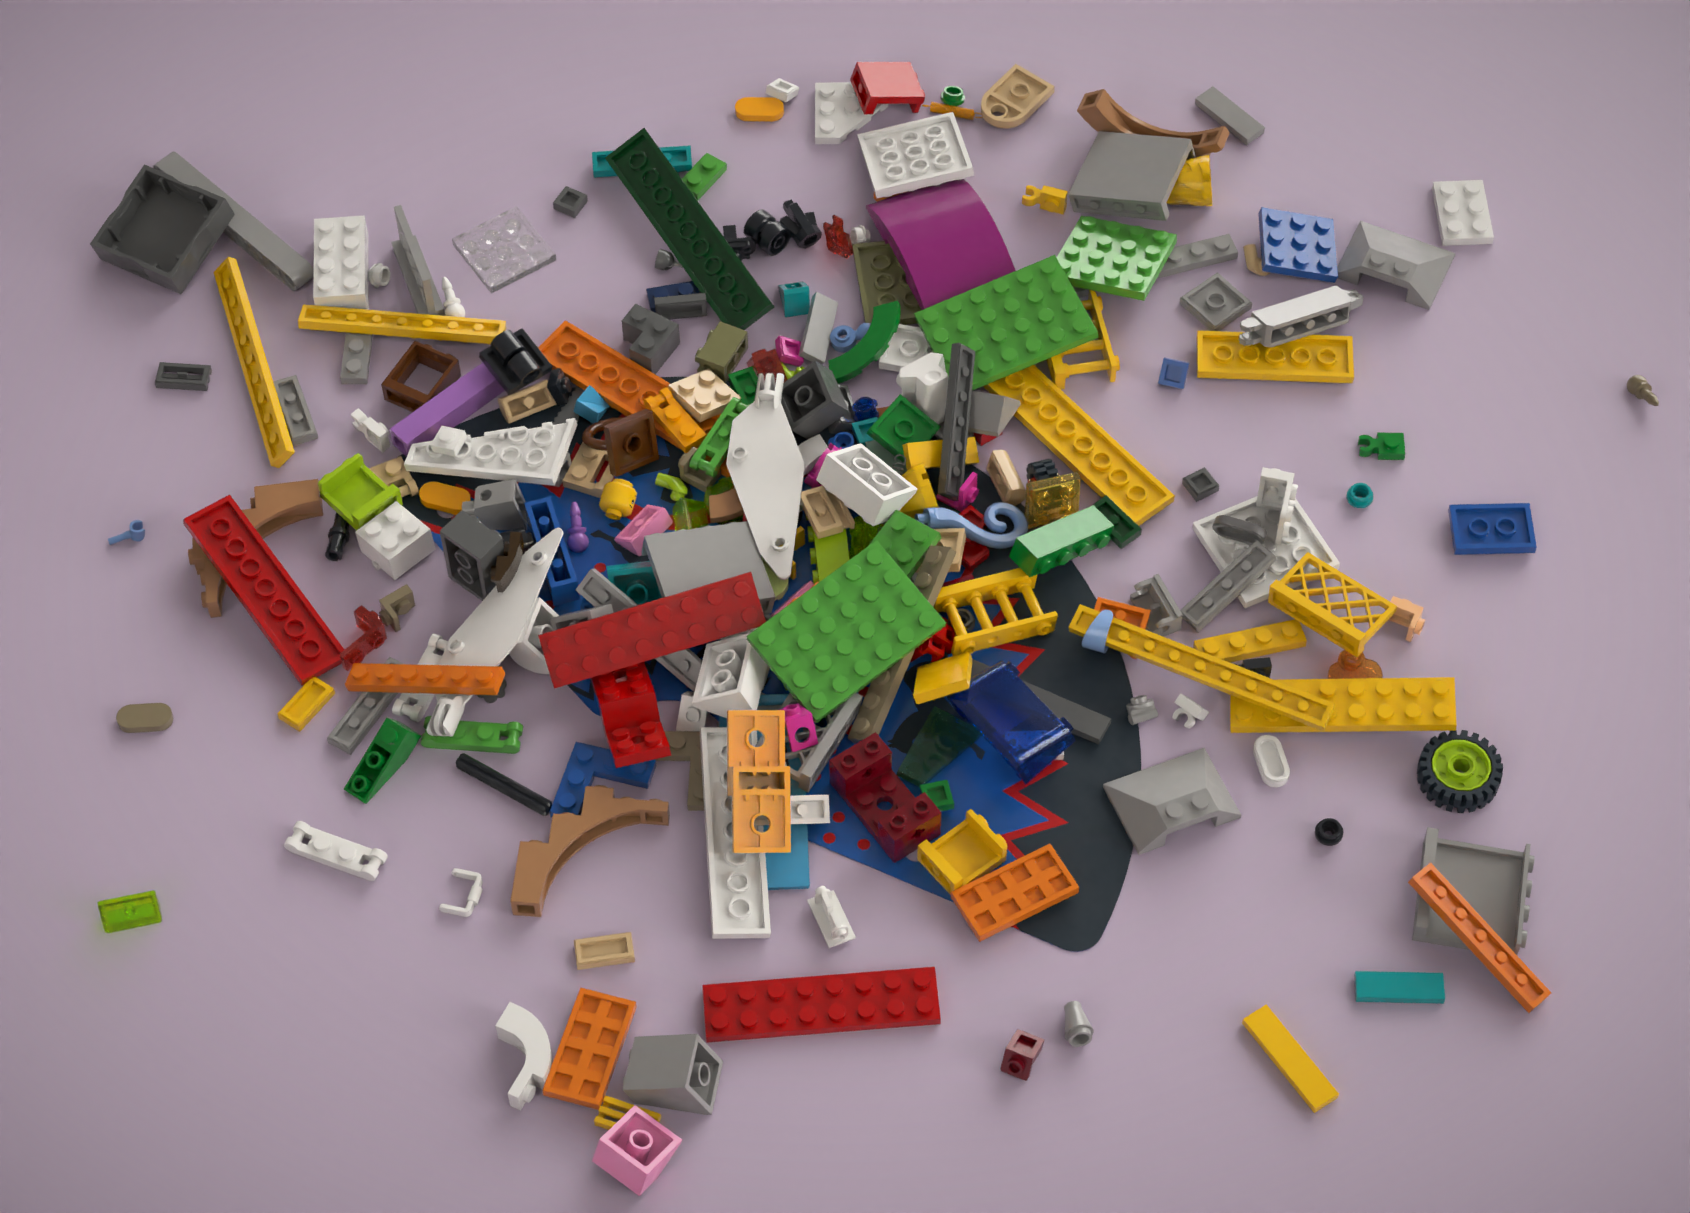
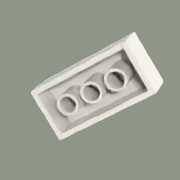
[313,215,369,310]

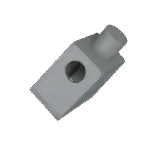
[462,479,527,530]

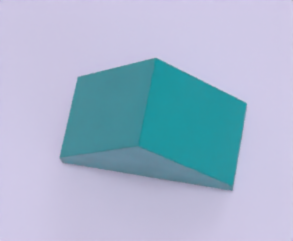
[778,281,810,318]

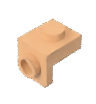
[1388,596,1425,642]

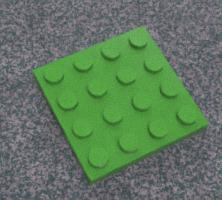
[1056,216,1177,301]

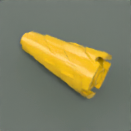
[1166,155,1213,206]

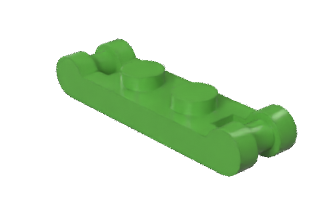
[689,397,751,478]
[420,716,524,754]

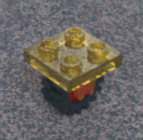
[1025,459,1081,529]

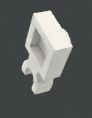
[350,408,390,453]

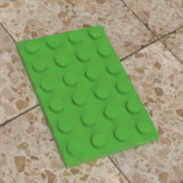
[914,255,1098,391]
[746,540,946,723]

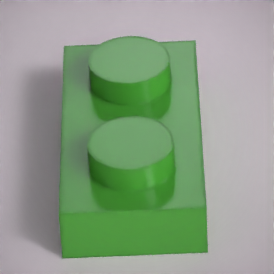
[682,153,727,200]

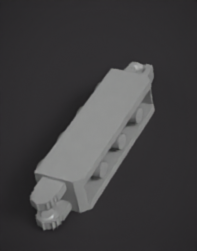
[1238,285,1363,347]

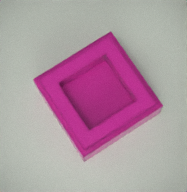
[775,335,804,367]

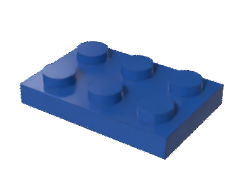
[1448,503,1537,555]

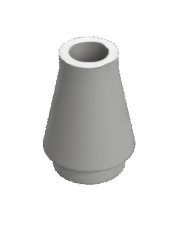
[1064,1001,1094,1047]

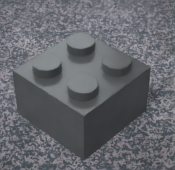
[781,361,849,440]

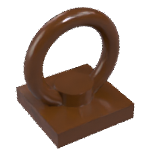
[582,409,659,477]

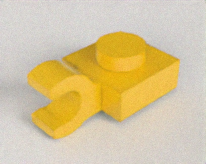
[1022,185,1068,215]

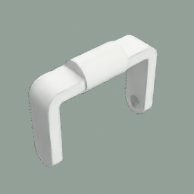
[439,868,483,917]

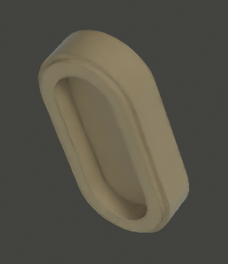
[116,703,173,733]

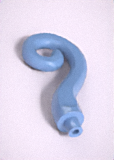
[915,502,1028,549]

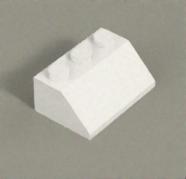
[816,443,917,526]
[692,633,767,718]

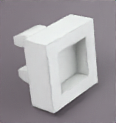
[1172,693,1209,729]

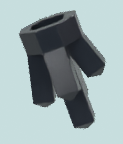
[780,199,822,249]

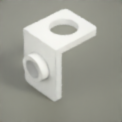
[676,691,707,731]

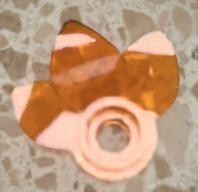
[1328,649,1383,679]

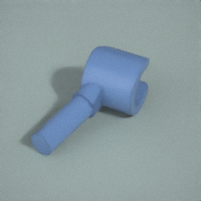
[108,520,145,545]

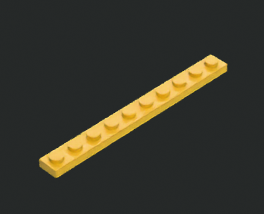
[213,257,295,468]
[1068,604,1335,731]

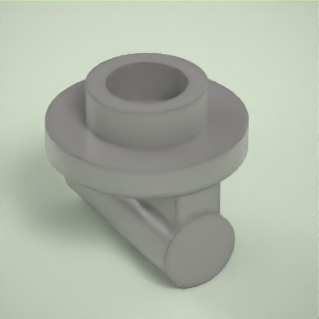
[1126,695,1158,725]

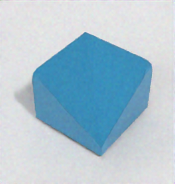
[573,385,609,423]

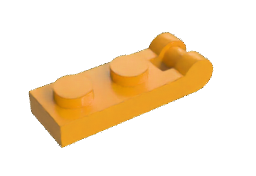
[643,387,707,453]

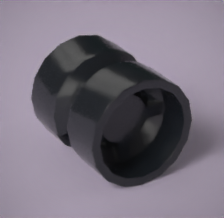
[743,209,791,256]

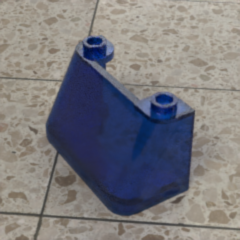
[946,660,1076,785]

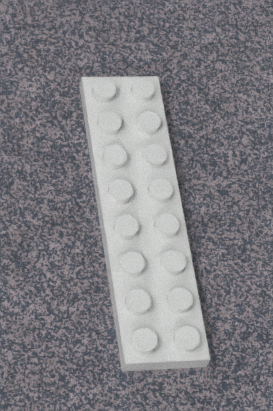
[700,727,771,939]

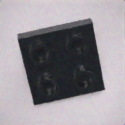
[479,328,552,395]

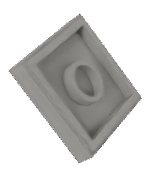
[1179,272,1252,331]

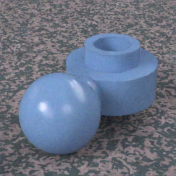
[830,323,871,353]

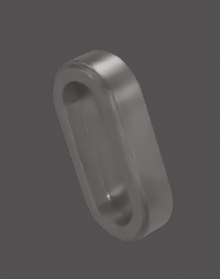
[1212,515,1267,545]

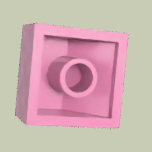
[592,1105,682,1196]

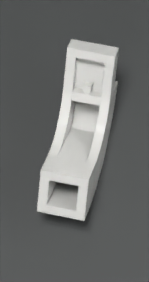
[495,1002,553,1111]

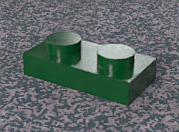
[1093,495,1142,549]

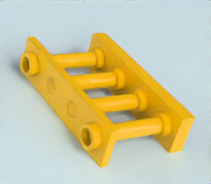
[1046,290,1120,390]
[933,568,1058,656]

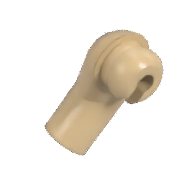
[1243,244,1270,276]

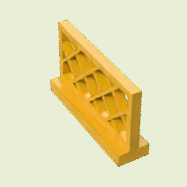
[1268,552,1397,657]

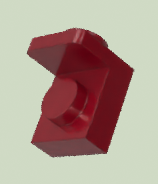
[1000,1029,1045,1081]

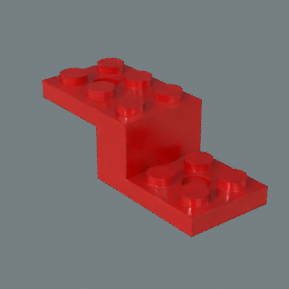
[590,662,671,768]

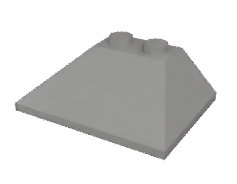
[1337,221,1455,310]
[1103,748,1241,855]

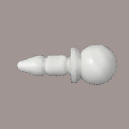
[442,277,465,317]

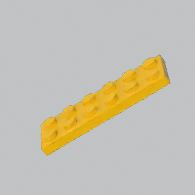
[1197,331,1354,383]

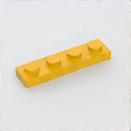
[1193,619,1307,663]

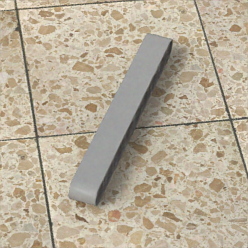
[153,151,314,291]

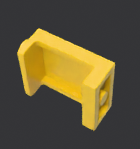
[917,809,1007,895]

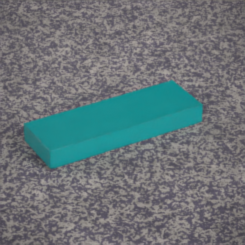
[1354,971,1445,1004]

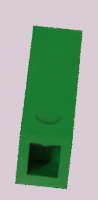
[344,717,421,804]

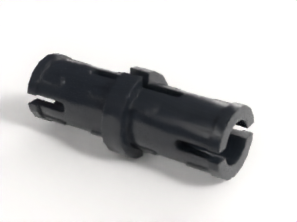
[325,512,350,561]

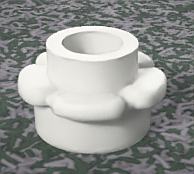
[850,225,870,245]
[368,263,390,288]

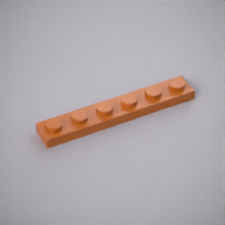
[345,663,505,695]
[1408,862,1551,1013]

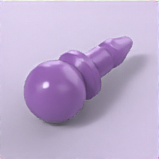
[567,502,589,553]

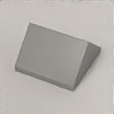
[968,391,1021,437]

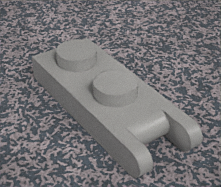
[340,332,373,384]

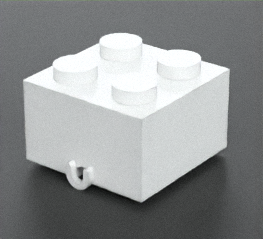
[355,501,436,580]

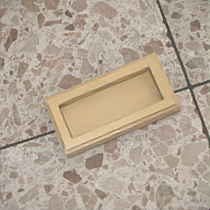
[574,932,635,970]

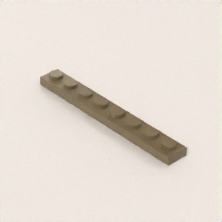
[847,545,956,743]

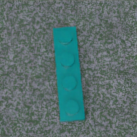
[592,145,692,178]

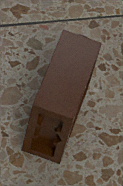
[381,341,461,412]

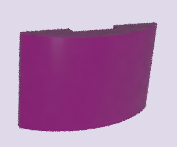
[866,179,1016,310]

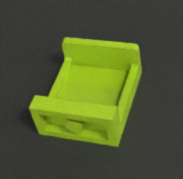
[318,453,403,531]

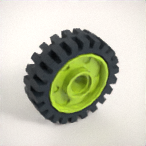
[1417,730,1503,813]

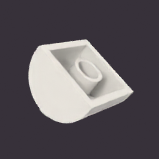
[509,597,559,674]

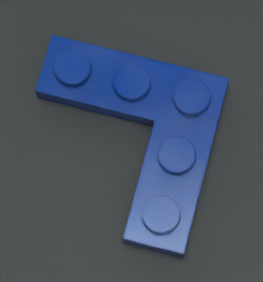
[550,742,656,817]

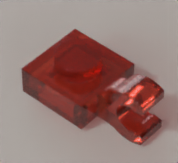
[823,215,853,259]

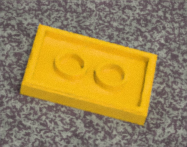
[913,651,973,704]

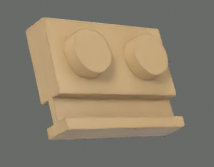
[800,486,855,539]

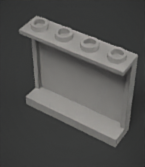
[1068,131,1196,221]
[641,521,775,614]
[1412,827,1534,955]

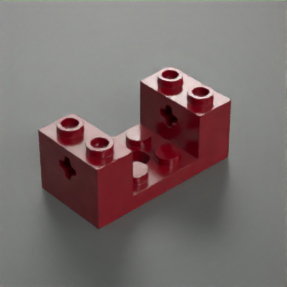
[829,732,941,863]

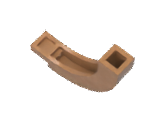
[1077,89,1230,160]

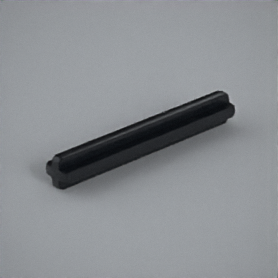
[455,753,552,816]

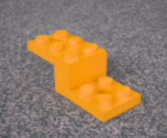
[727,710,791,853]

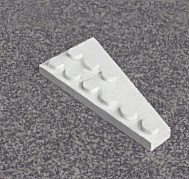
[404,418,578,486]

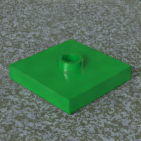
[867,394,941,465]

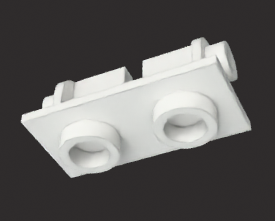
[807,886,856,948]

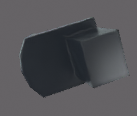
[723,225,756,261]

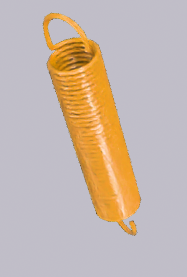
[922,102,983,120]

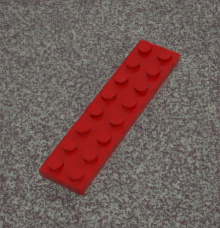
[183,495,349,686]
[538,572,766,689]
[702,967,941,1043]

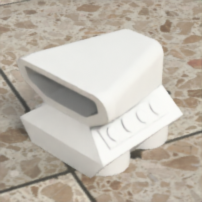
[896,352,949,424]

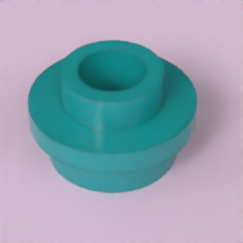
[1346,483,1373,508]

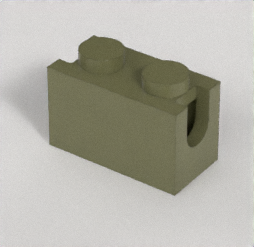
[695,321,748,383]

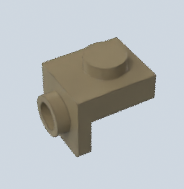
[678,447,721,493]

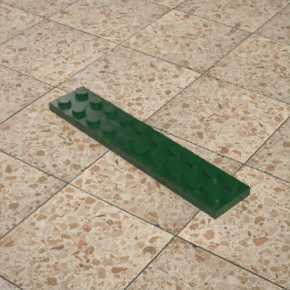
[605,128,775,330]

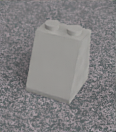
[622,1034,723,1115]

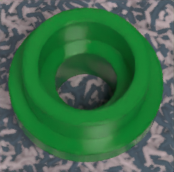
[940,86,965,107]

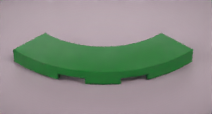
[828,300,901,384]

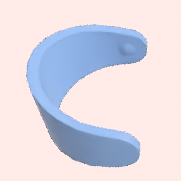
[1082,610,1113,654]

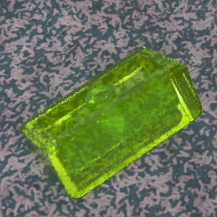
[672,497,708,531]
[97,890,162,933]

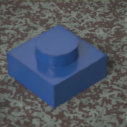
[1158,357,1190,389]

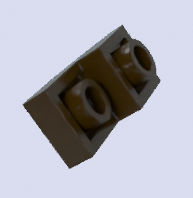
[491,532,524,593]

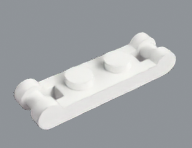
[392,633,448,722]
[283,821,388,881]

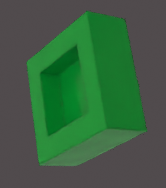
[920,780,954,811]

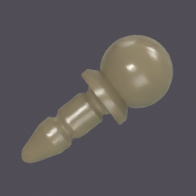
[1627,375,1659,406]

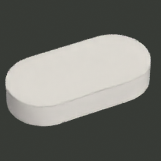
[1253,735,1290,787]

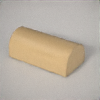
[498,379,556,423]
[986,450,1027,506]

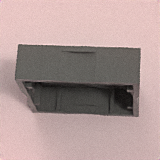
[90,164,235,294]

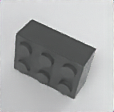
[440,510,504,601]

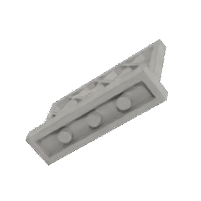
[391,205,445,316]
[755,693,863,793]

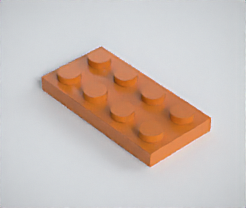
[951,844,1079,942]
[542,987,637,1110]

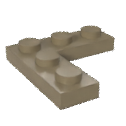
[654,731,704,811]

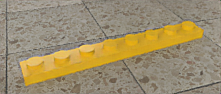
[298,304,506,345]

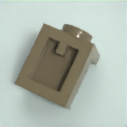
[379,584,415,632]

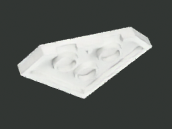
[815,82,888,144]

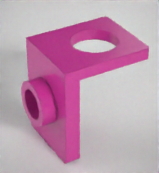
[936,472,979,512]
[779,704,818,752]

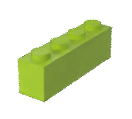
[805,514,849,584]

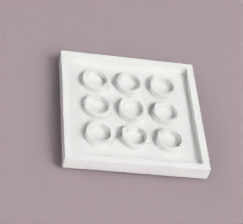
[857,112,974,198]
[1192,496,1340,608]

